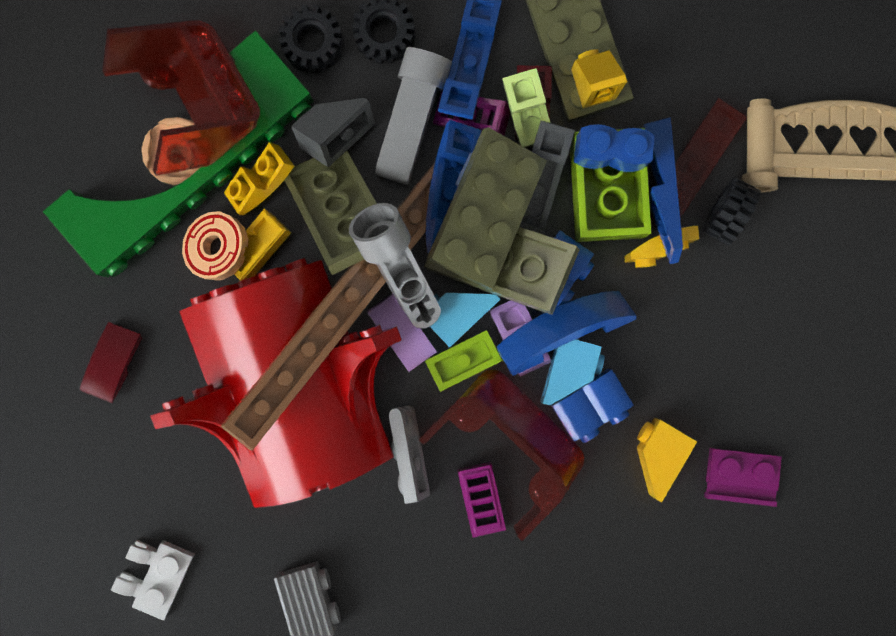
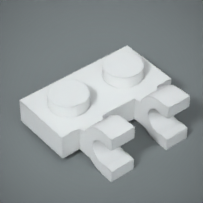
[111,540,195,621]

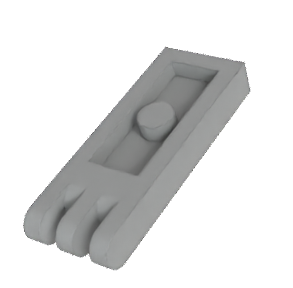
[389,405,431,504]

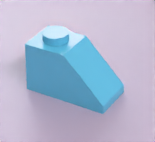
[430,293,500,348]
[540,340,605,405]

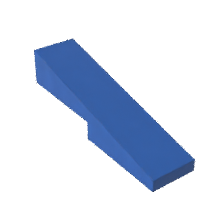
[643,117,683,264]

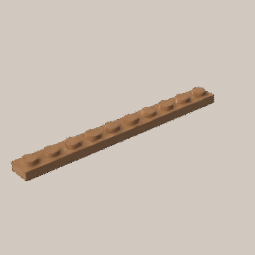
[220,162,435,450]

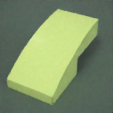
[502,68,550,148]

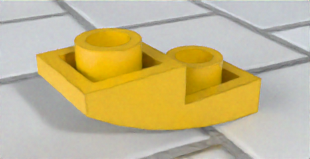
[224,142,294,215]
[625,225,699,268]

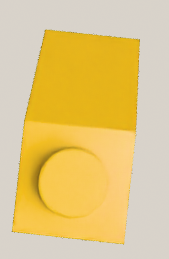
[571,49,627,109]
[637,418,697,503]

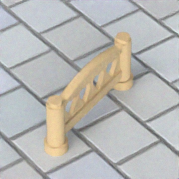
[742,99,896,193]

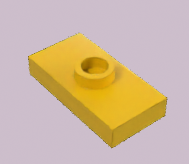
[234,208,292,281]

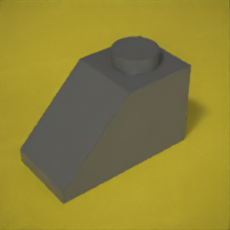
[291,98,375,167]

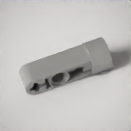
[375,47,452,185]
[349,203,441,328]

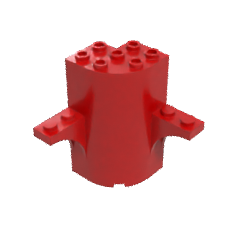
[150,258,402,508]

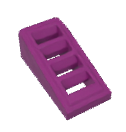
[433,92,510,136]
[457,462,506,538]

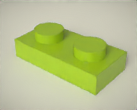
[425,330,502,392]

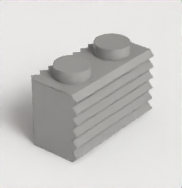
[274,561,341,636]

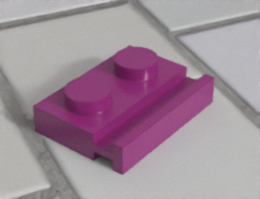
[704,448,782,507]

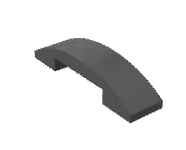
[519,120,575,235]

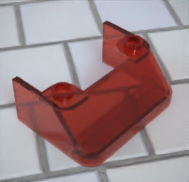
[103,20,260,176]
[419,370,584,541]

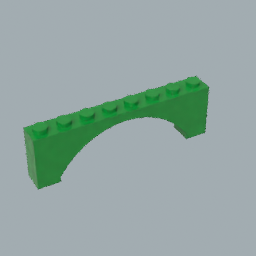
[43,30,314,278]

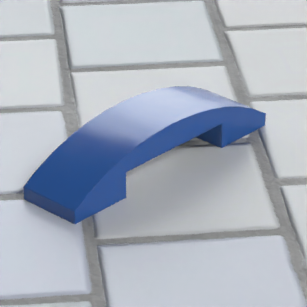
[438,0,502,120]
[426,120,481,254]
[497,291,637,376]

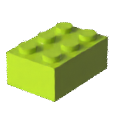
[570,128,651,242]

